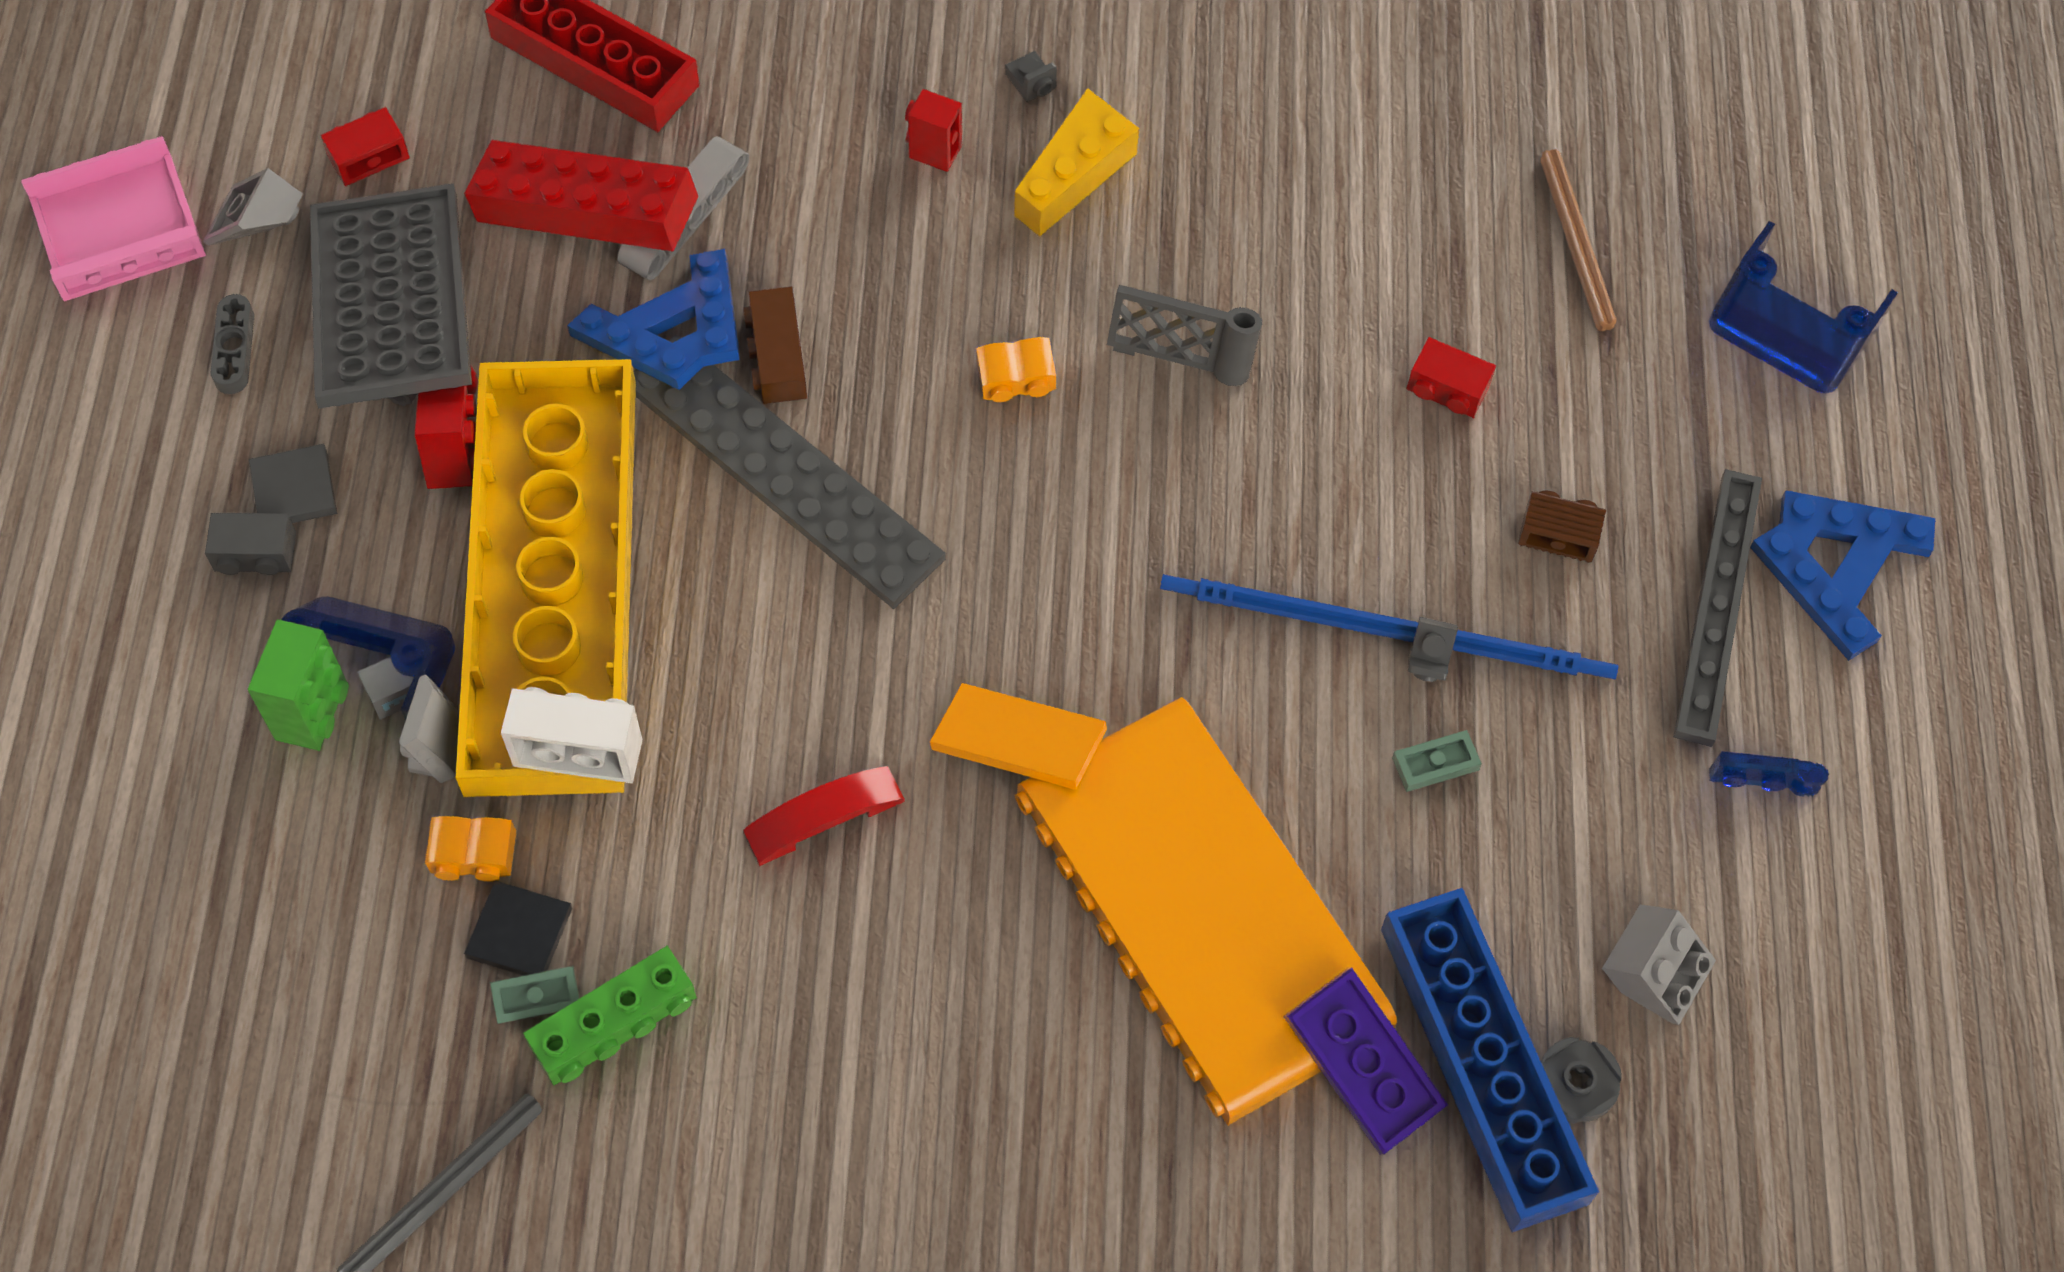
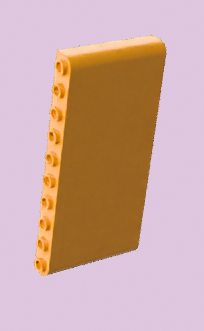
[1015,697,1397,1125]

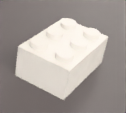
[501,687,643,783]

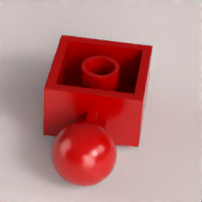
[415,365,478,489]

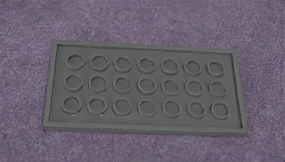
[310,183,472,409]

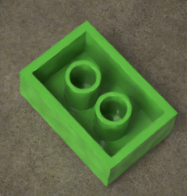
[247,619,349,751]

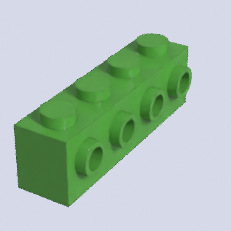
[523,945,697,1086]

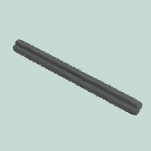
[337,1094,542,1272]

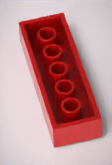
[484,0,700,132]
[464,140,699,252]

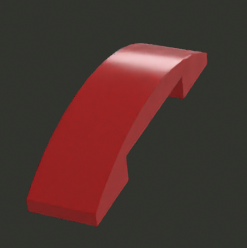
[743,766,905,866]

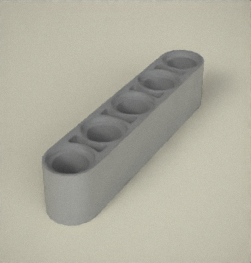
[618,136,749,280]

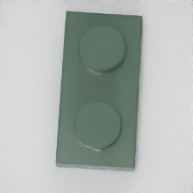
[1392,730,1482,792]
[490,966,580,1024]

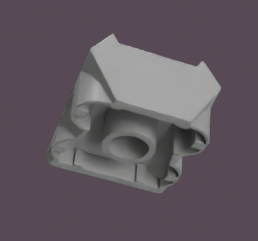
[399,675,460,783]

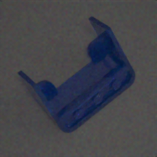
[1709,221,1898,393]
[281,596,455,721]

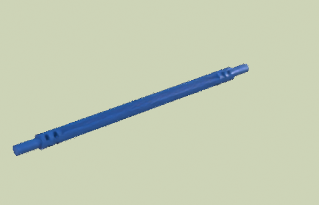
[1160,574,1618,680]

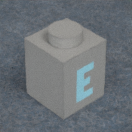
[358,652,421,720]

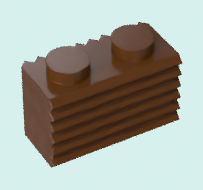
[1518,490,1606,563]

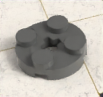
[1541,1037,1622,1124]

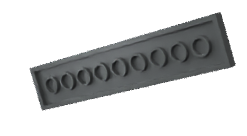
[634,335,946,609]

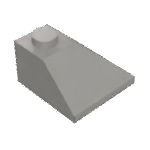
[203,168,303,246]

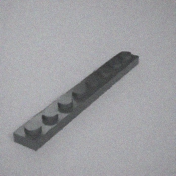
[1673,469,1762,747]

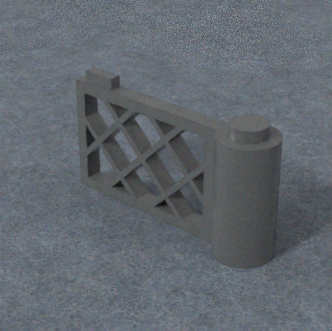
[1107,284,1262,386]

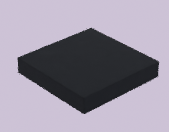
[464,880,573,975]

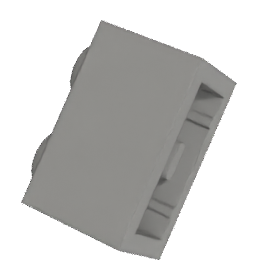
[1602,904,1716,1025]

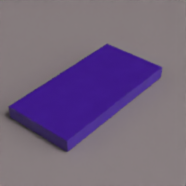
[1283,968,1448,1155]

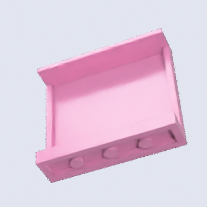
[21,136,206,301]

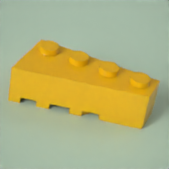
[1014,88,1139,236]

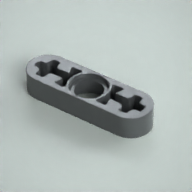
[210,294,254,394]

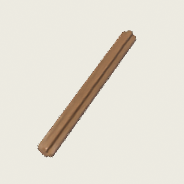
[1540,149,1617,331]

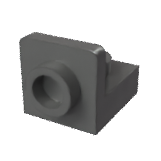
[1005,51,1057,102]
[1408,617,1458,682]

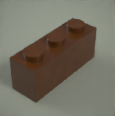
[743,286,807,404]

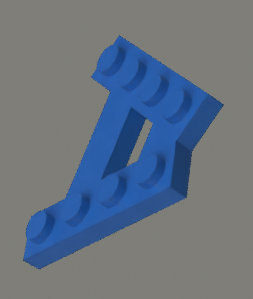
[567,249,740,390]
[1750,490,1936,661]

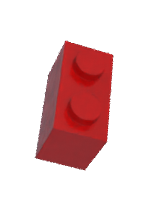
[905,89,962,172]
[320,107,410,187]
[1406,337,1497,418]

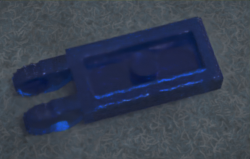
[1709,751,1829,797]

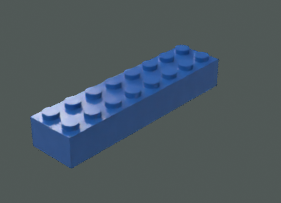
[1381,888,1599,1232]

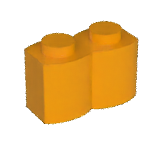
[976,337,1056,402]
[425,816,517,882]

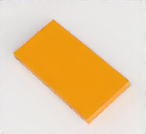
[930,683,1107,790]

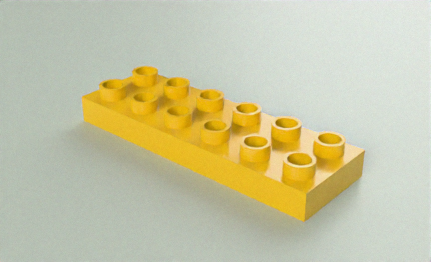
[456,359,636,797]

